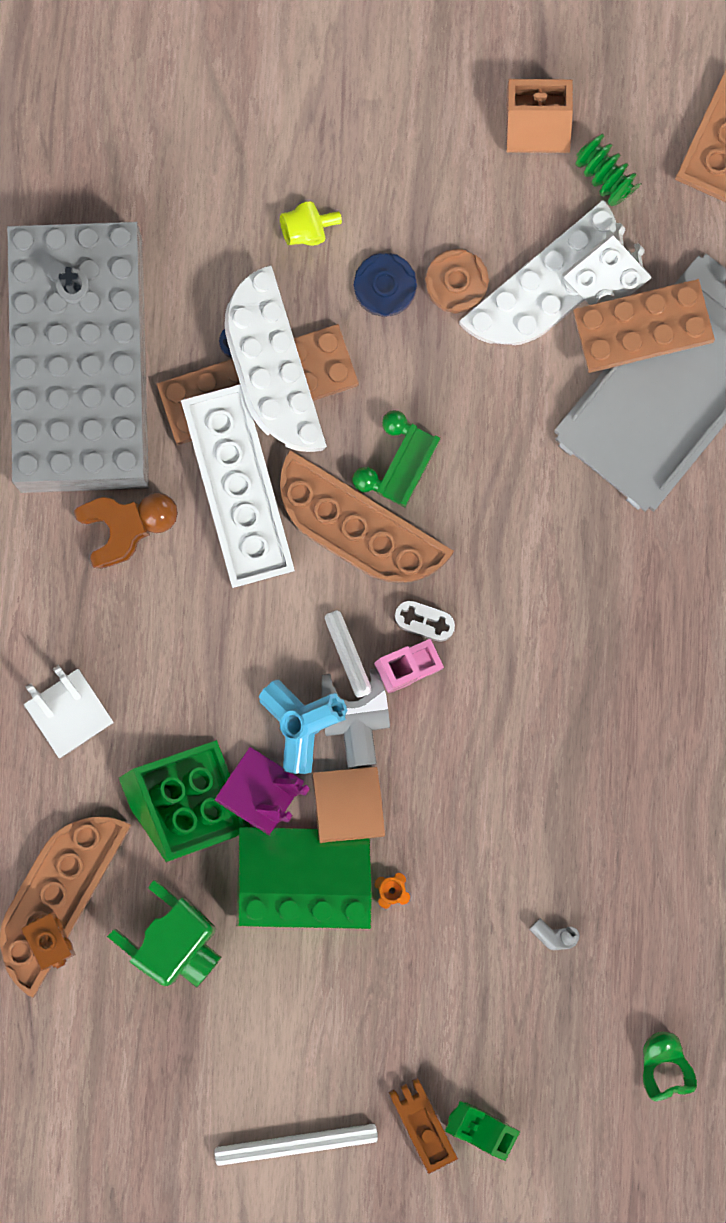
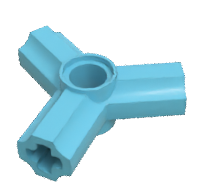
[258,680,347,774]

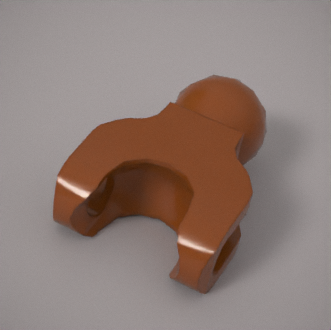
[74,493,178,569]

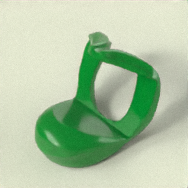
[643,1031,697,1101]

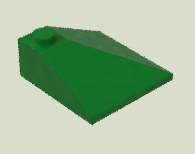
[119,740,250,863]

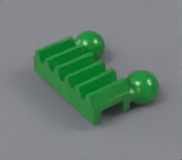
[353,410,441,508]

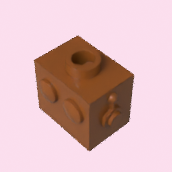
[21,913,76,970]

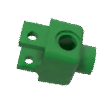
[107,880,222,988]

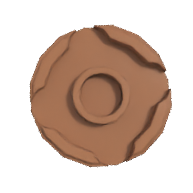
[425,249,489,313]

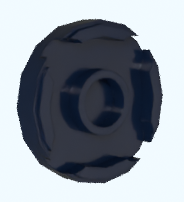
[353,253,417,317]

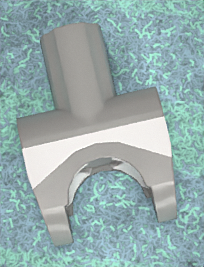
[322,668,390,768]

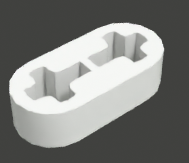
[395,601,455,642]

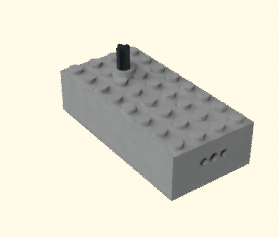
[7,222,149,493]

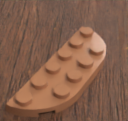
[280,450,454,583]
[0,817,132,998]

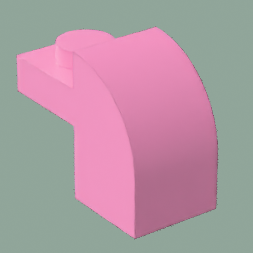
[374,639,444,693]

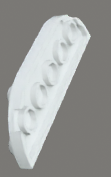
[459,200,616,345]
[225,266,327,452]

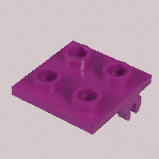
[214,747,310,836]

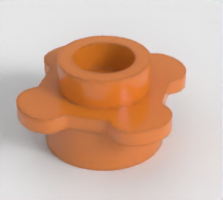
[374,873,410,909]

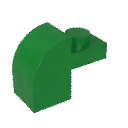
[445,1101,521,1161]

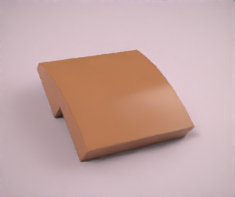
[312,767,385,843]

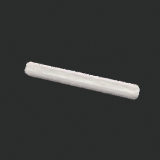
[214,1124,378,1166]

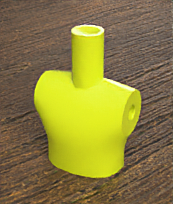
[280,201,342,246]

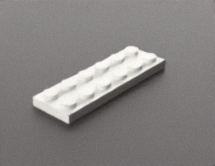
[181,385,295,588]

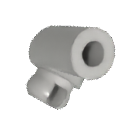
[529,918,580,950]

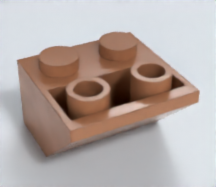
[507,79,573,153]

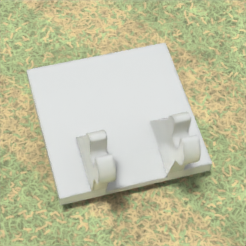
[562,223,652,305]
[24,665,114,759]

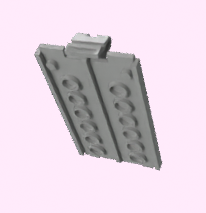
[554,254,726,512]

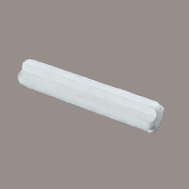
[325,610,372,697]

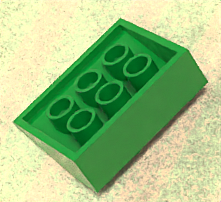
[236,827,372,929]

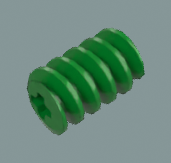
[576,134,642,206]

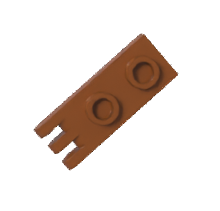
[388,1078,458,1174]

